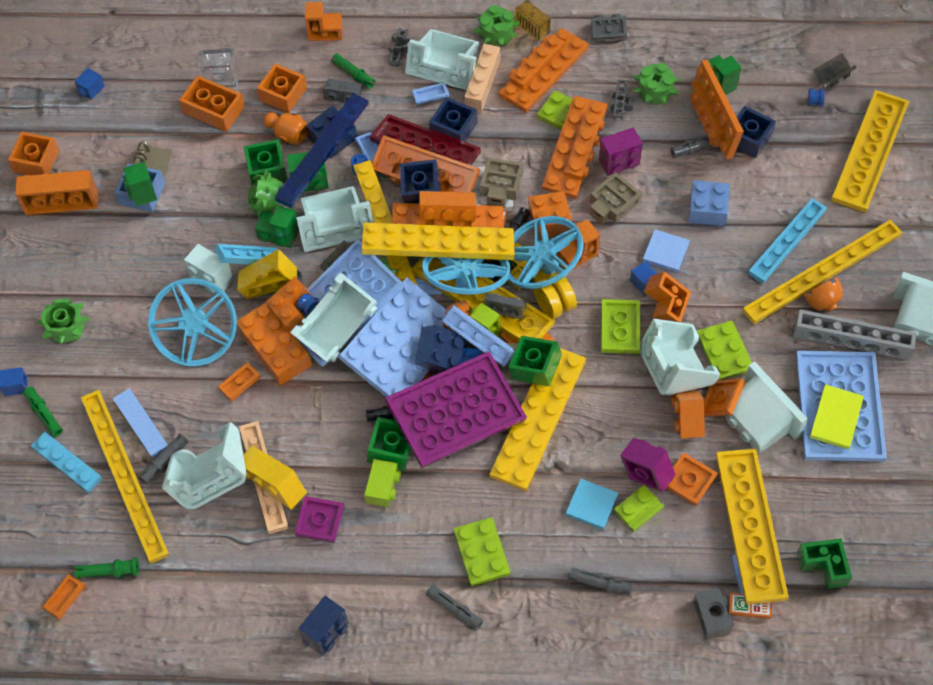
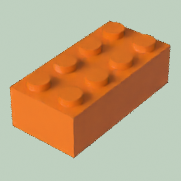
[15,170,98,215]
[237,302,312,386]

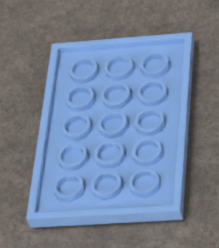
[297,239,405,367]
[338,278,446,397]
[796,351,887,462]

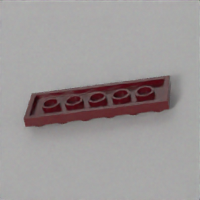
[370,114,481,165]

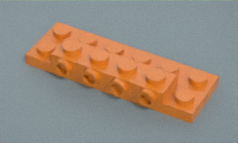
[499,28,589,113]
[690,60,744,159]
[542,95,608,199]
[372,135,481,192]
[392,203,504,228]

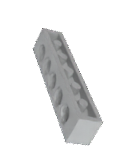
[793,310,916,360]

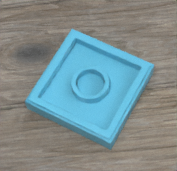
[566,479,618,530]

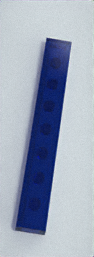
[275,93,369,208]

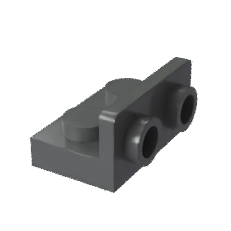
[590,14,627,40]
[323,79,363,104]
[485,293,526,319]

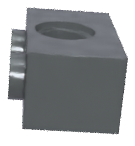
[693,588,734,640]

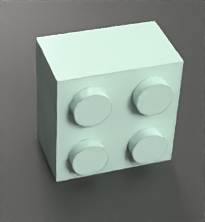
[184,244,234,296]

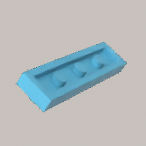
[214,244,278,264]
[31,432,102,493]

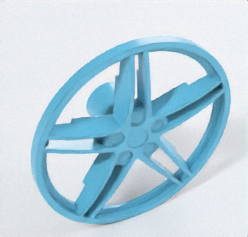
[500,216,584,289]
[422,257,510,294]
[148,278,237,366]

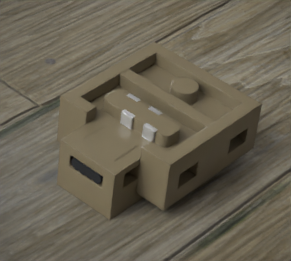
[480,158,524,208]
[590,172,642,225]

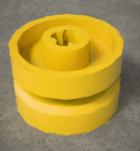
[533,271,577,319]

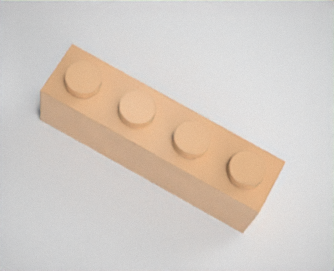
[464,44,501,114]

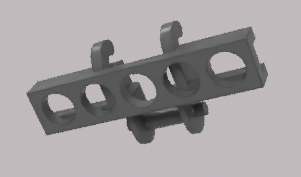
[388,28,411,66]
[610,80,634,120]

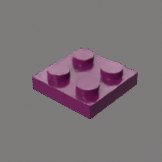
[295,496,344,543]

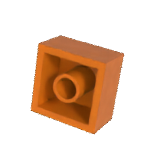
[257,63,307,113]
[8,132,60,175]
[528,191,572,238]

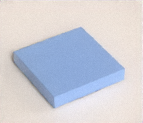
[643,230,690,273]

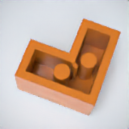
[305,2,343,41]
[557,219,600,271]
[644,271,691,323]
[266,276,314,331]
[670,389,705,439]

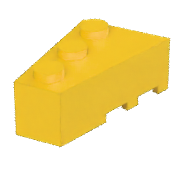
[237,249,297,299]
[244,445,307,510]

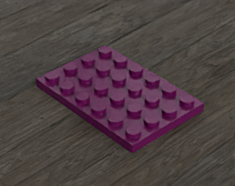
[385,352,527,469]

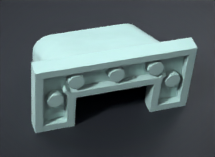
[405,29,479,90]
[296,186,373,252]
[893,272,933,345]
[724,361,808,454]

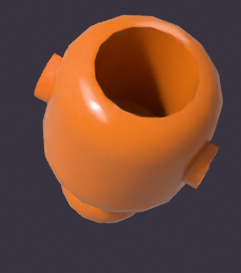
[264,112,307,146]

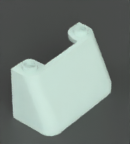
[290,272,378,363]
[640,319,720,396]
[162,422,247,509]

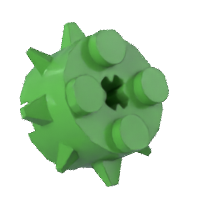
[474,5,520,46]
[633,63,679,105]
[247,170,283,219]
[37,298,89,344]

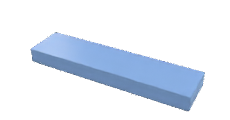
[441,305,515,367]
[113,388,168,459]

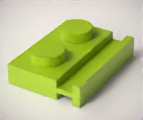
[614,485,664,533]

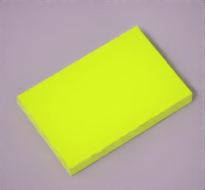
[810,384,864,450]

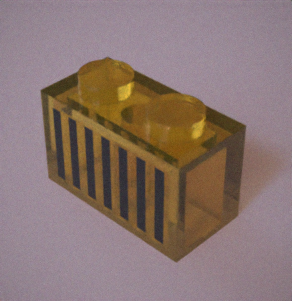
[515,0,551,41]

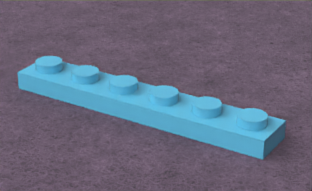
[748,198,827,284]

